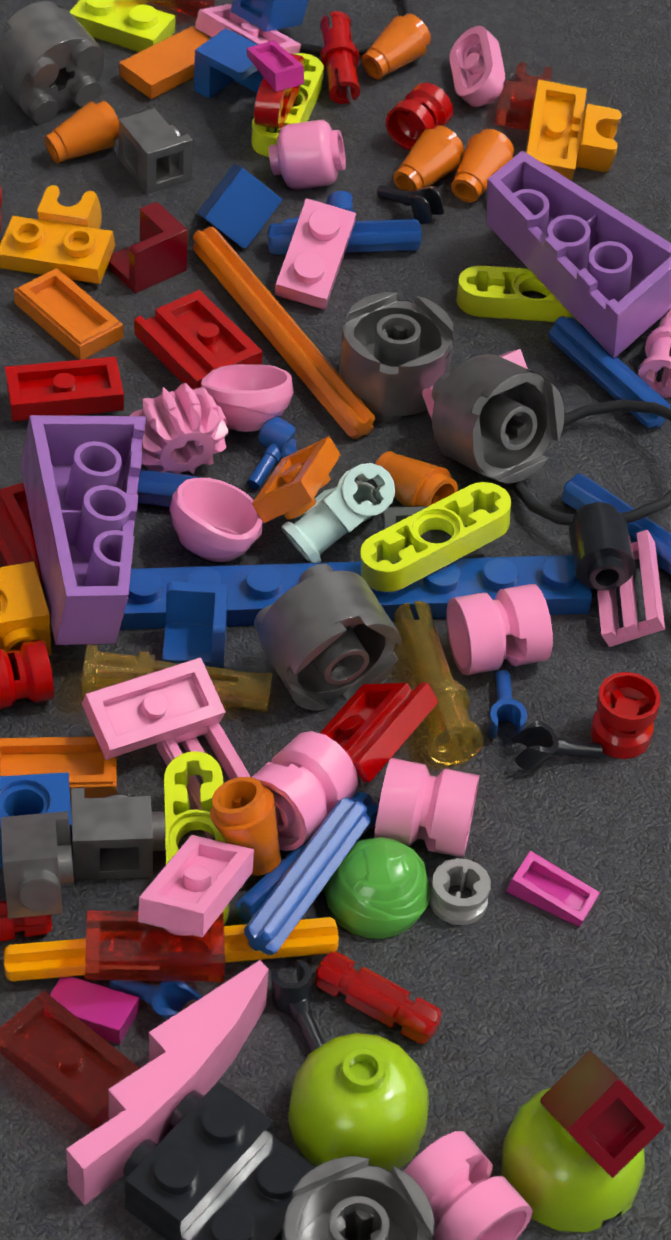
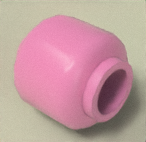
[269,120,346,190]

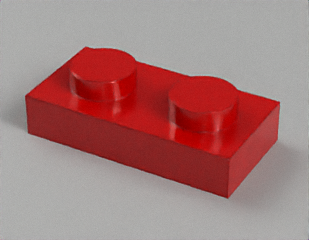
[5,356,124,421]

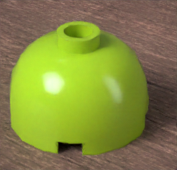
[288,1033,429,1172]
[501,1088,645,1233]

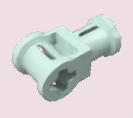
[281,463,395,563]

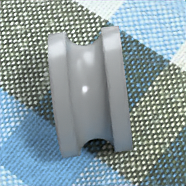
[430,858,491,925]

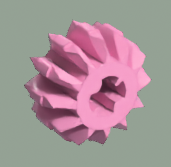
[130,383,228,475]

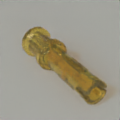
[394,601,484,765]
[81,644,272,713]

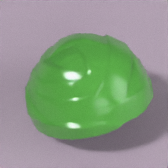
[323,837,431,939]

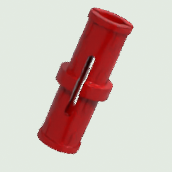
[320,11,360,104]

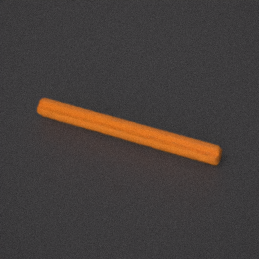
[192,226,375,440]

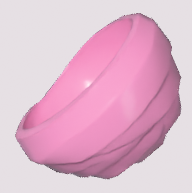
[201,364,293,432]
[170,478,263,562]

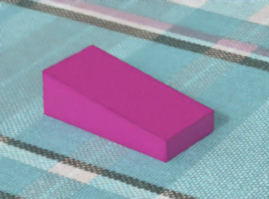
[246,40,304,92]
[506,851,600,927]
[43,976,139,1045]

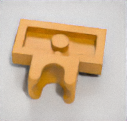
[525,79,622,181]
[0,185,115,284]

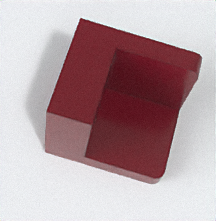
[107,201,188,294]
[540,1050,665,1179]

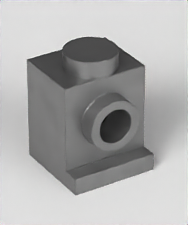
[119,108,193,194]
[71,788,166,881]
[1,811,74,919]

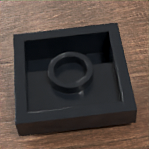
[123,1081,316,1240]

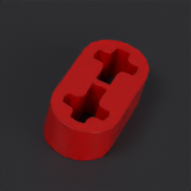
[254,53,304,129]

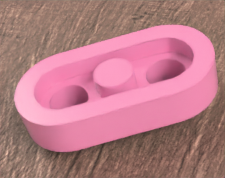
[449,26,505,107]

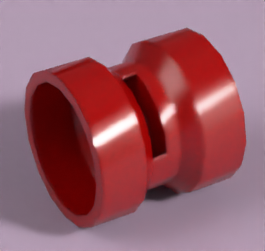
[385,83,453,151]
[0,639,54,710]
[590,672,661,759]

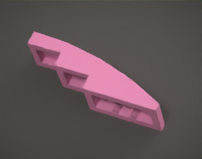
[66,960,268,1205]

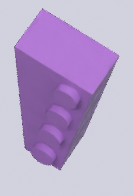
[486,150,671,359]
[20,415,146,645]

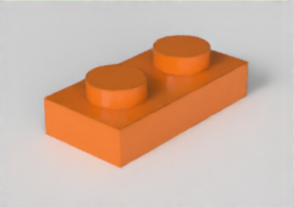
[252,436,341,523]

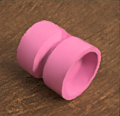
[446,584,553,675]
[252,731,358,851]
[374,758,480,858]
[403,1131,533,1240]

